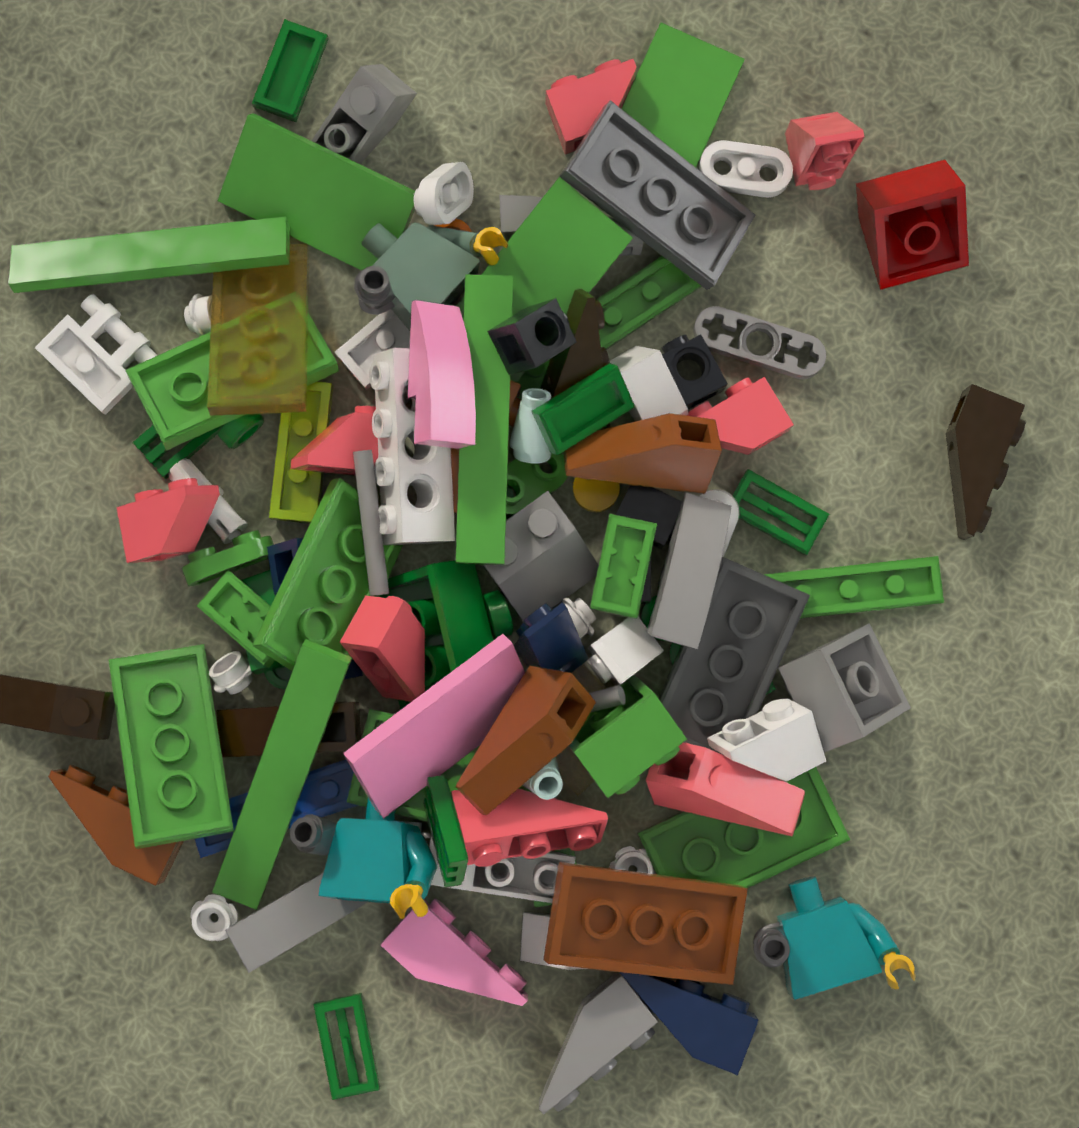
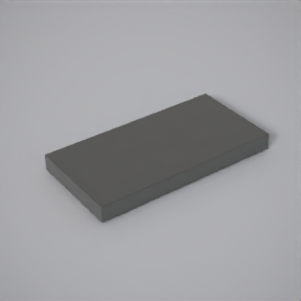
[559,100,756,290]
[658,557,810,755]

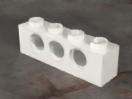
[369,348,455,545]

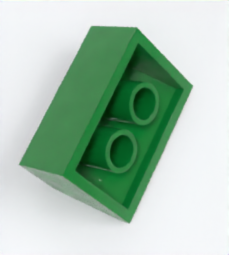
[380,560,493,710]

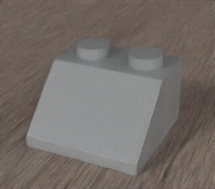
[482,491,599,621]
[778,623,911,753]

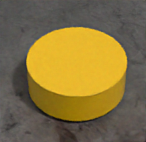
[573,477,620,512]

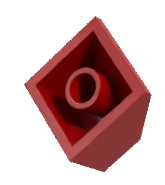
[856,159,969,290]

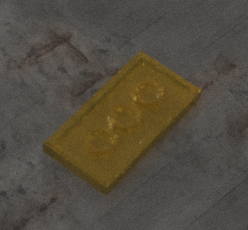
[207,244,309,416]

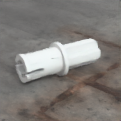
[169,458,248,544]

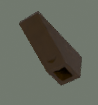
[540,289,611,431]
[946,384,1026,540]
[217,702,361,757]

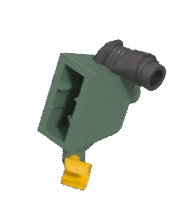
[354,222,509,331]

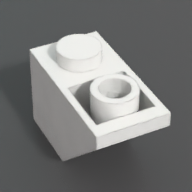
[587,617,664,686]
[707,698,826,782]

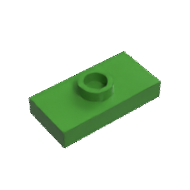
[590,514,657,619]
[197,570,275,668]

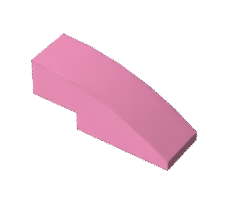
[408,300,476,449]

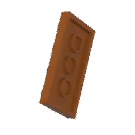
[543,862,748,985]

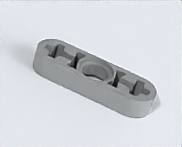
[693,306,826,379]

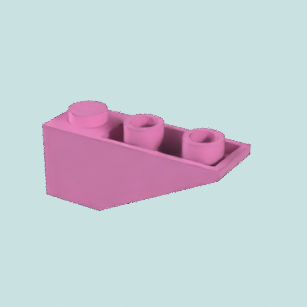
[381,898,528,1006]

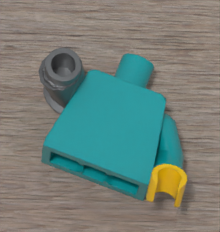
[290,798,437,919]
[753,876,916,1000]

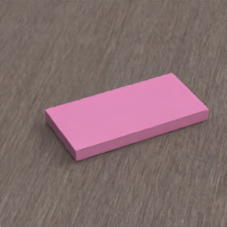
[343,634,525,819]

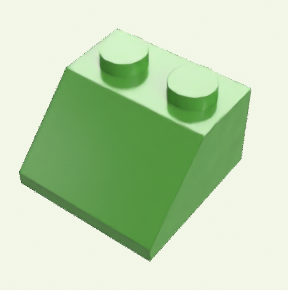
[569,675,687,798]

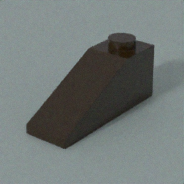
[0,674,115,740]

